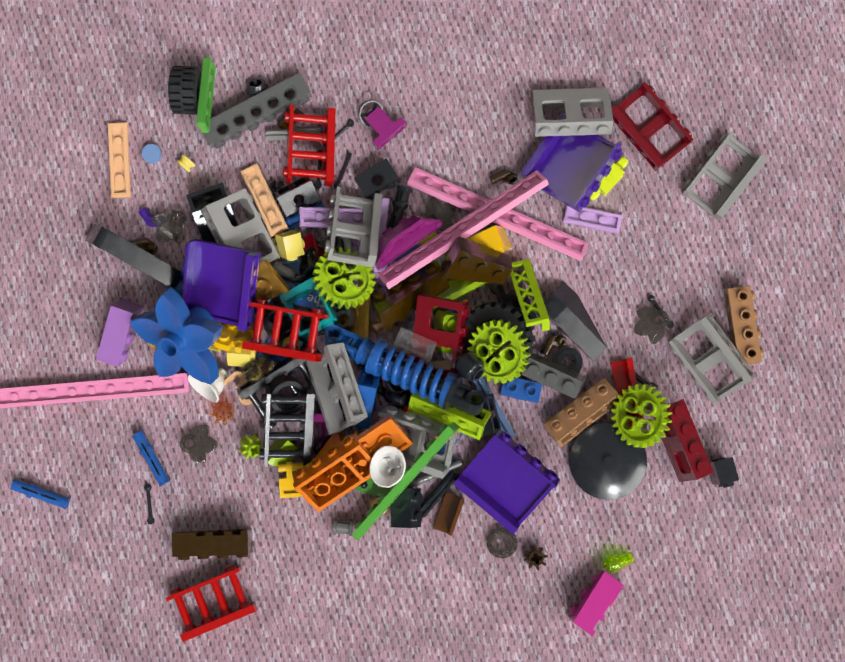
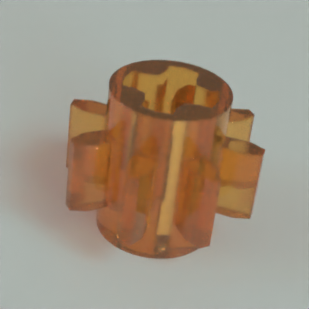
[211,401,236,425]

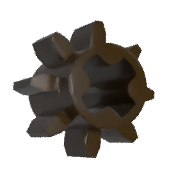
[523,545,548,570]

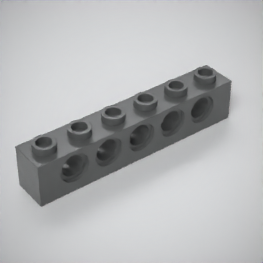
[203,73,312,149]

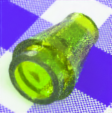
[604,552,634,574]

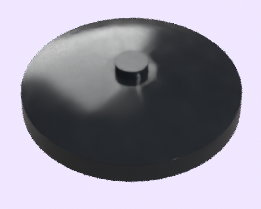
[569,422,647,500]

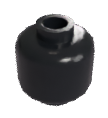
[455,352,485,381]

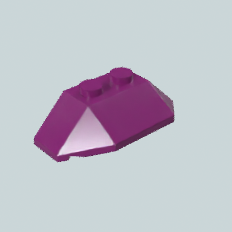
[376,215,442,271]

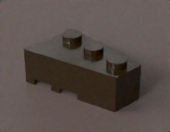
[441,236,513,284]

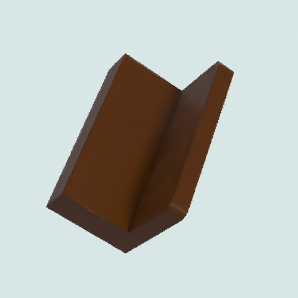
[433,492,465,536]

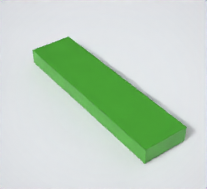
[196,57,216,133]

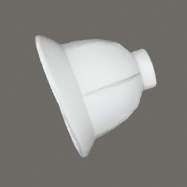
[188,368,227,403]
[370,446,406,487]

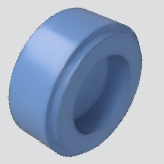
[142,144,162,164]

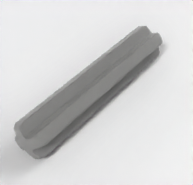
[265,128,322,141]

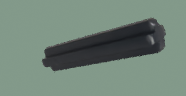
[421,469,459,518]

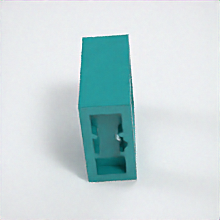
[280,277,338,339]

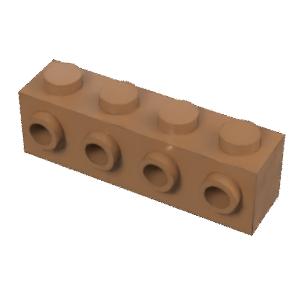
[724,286,764,364]
[543,378,620,448]

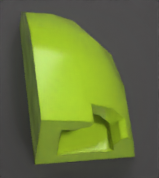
[268,440,299,466]

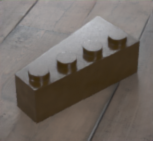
[369,260,450,332]
[172,529,253,560]

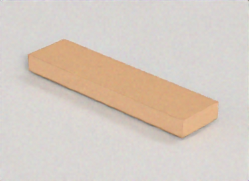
[108,122,131,198]
[240,163,289,237]

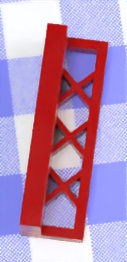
[610,358,644,428]

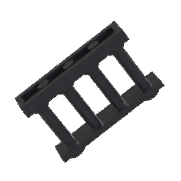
[237,348,318,431]
[259,387,315,467]

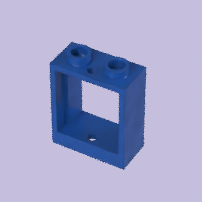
[354,366,380,429]

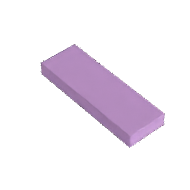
[563,205,623,234]

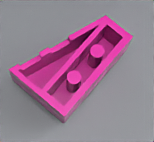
[569,570,624,636]

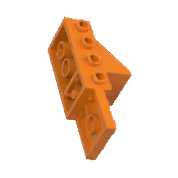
[293,414,413,512]

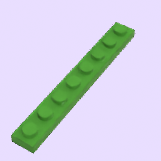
[352,422,460,540]

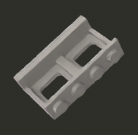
[532,88,613,137]
[682,131,768,221]
[325,187,382,267]
[200,189,280,264]
[669,313,756,404]
[306,342,368,434]
[378,406,458,479]

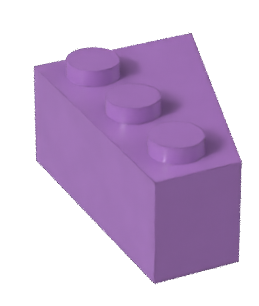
[96,299,144,367]

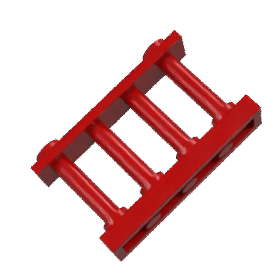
[283,105,336,187]
[242,299,329,362]
[165,565,258,642]

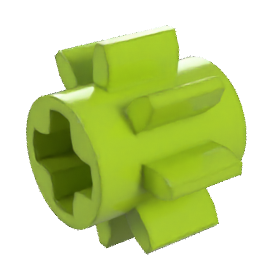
[238,434,263,459]

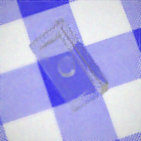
[393,327,437,363]

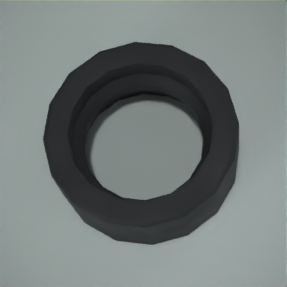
[269,375,305,414]

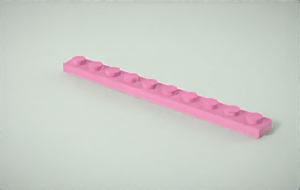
[407,167,589,261]
[378,170,549,289]
[0,373,190,409]

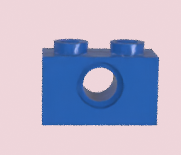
[499,378,542,404]

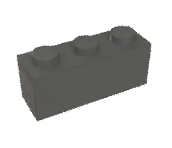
[522,353,586,399]

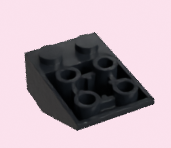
[186,183,239,243]

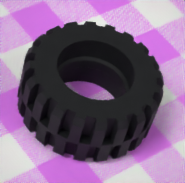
[463,301,535,370]

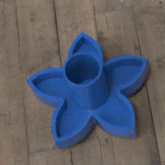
[129,288,223,385]

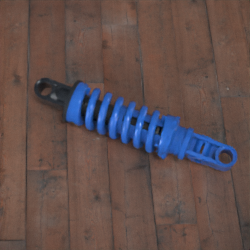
[325,325,485,416]

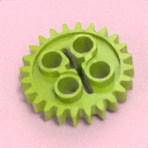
[312,247,376,310]
[467,319,531,384]
[611,384,672,448]

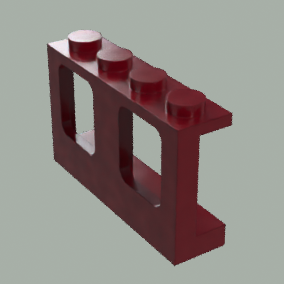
[612,82,694,171]
[411,292,470,378]
[650,399,714,482]

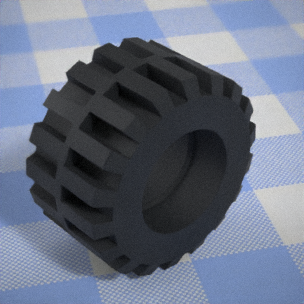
[168,66,201,115]

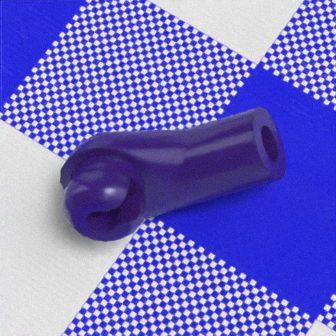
[138,207,166,228]

